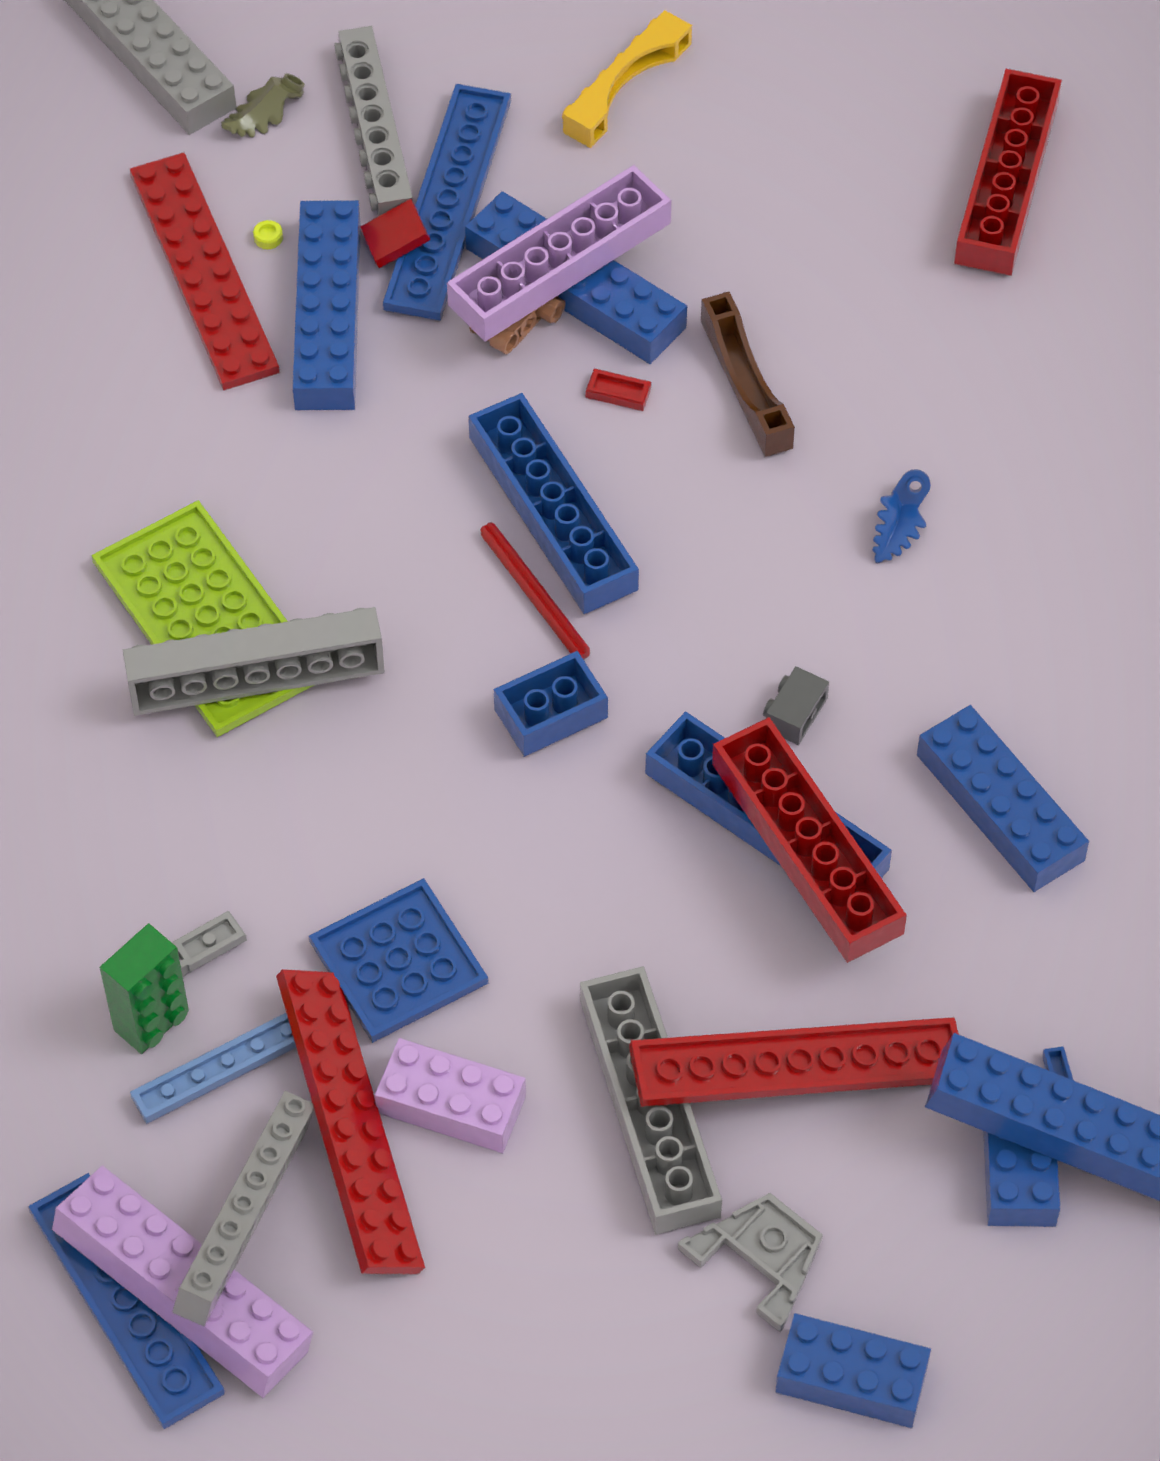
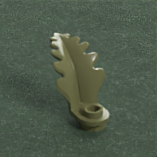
[221,73,305,137]

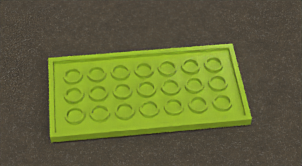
[91,500,314,737]

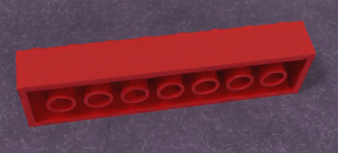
[954,68,1062,276]
[712,717,907,963]

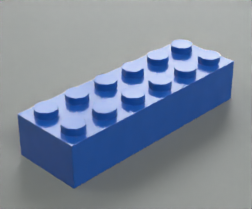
[917,705,1089,892]

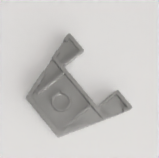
[678,1193,823,1332]

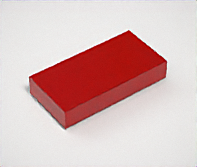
[586,368,652,411]

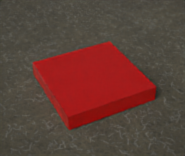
[360,199,431,268]

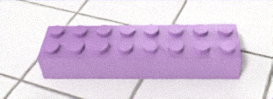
[447,165,671,342]
[52,1166,313,1398]

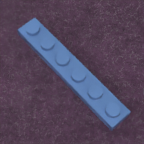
[130,1013,296,1124]

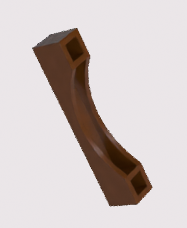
[701,291,795,457]

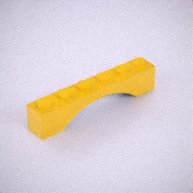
[562,10,692,149]

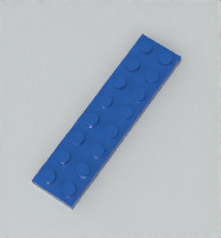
[28,1173,225,1429]

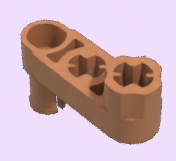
[469,296,566,354]

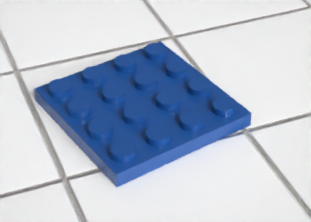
[309,878,489,1043]

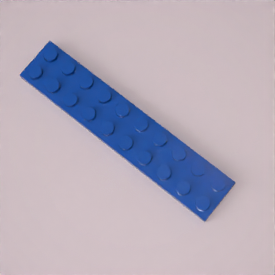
[383,84,511,321]

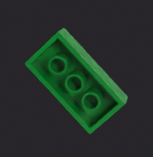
[99,923,189,1055]

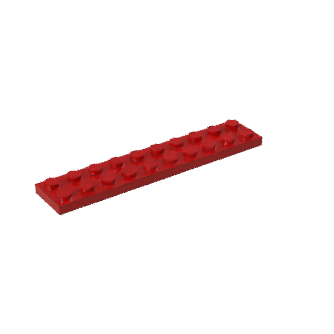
[129,152,280,391]
[276,969,425,1274]
[629,1017,959,1107]

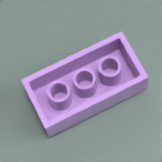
[375,1038,526,1153]

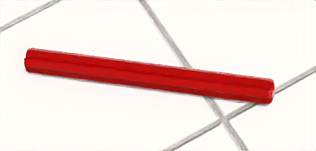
[480,522,590,659]

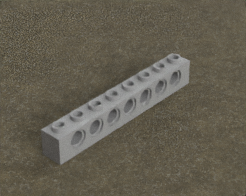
[334,26,413,216]
[172,1091,314,1326]

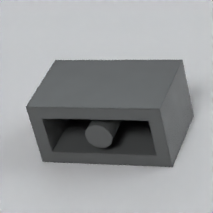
[763,666,829,745]

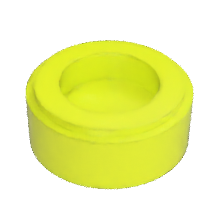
[253,220,283,249]

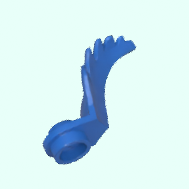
[872,469,931,563]

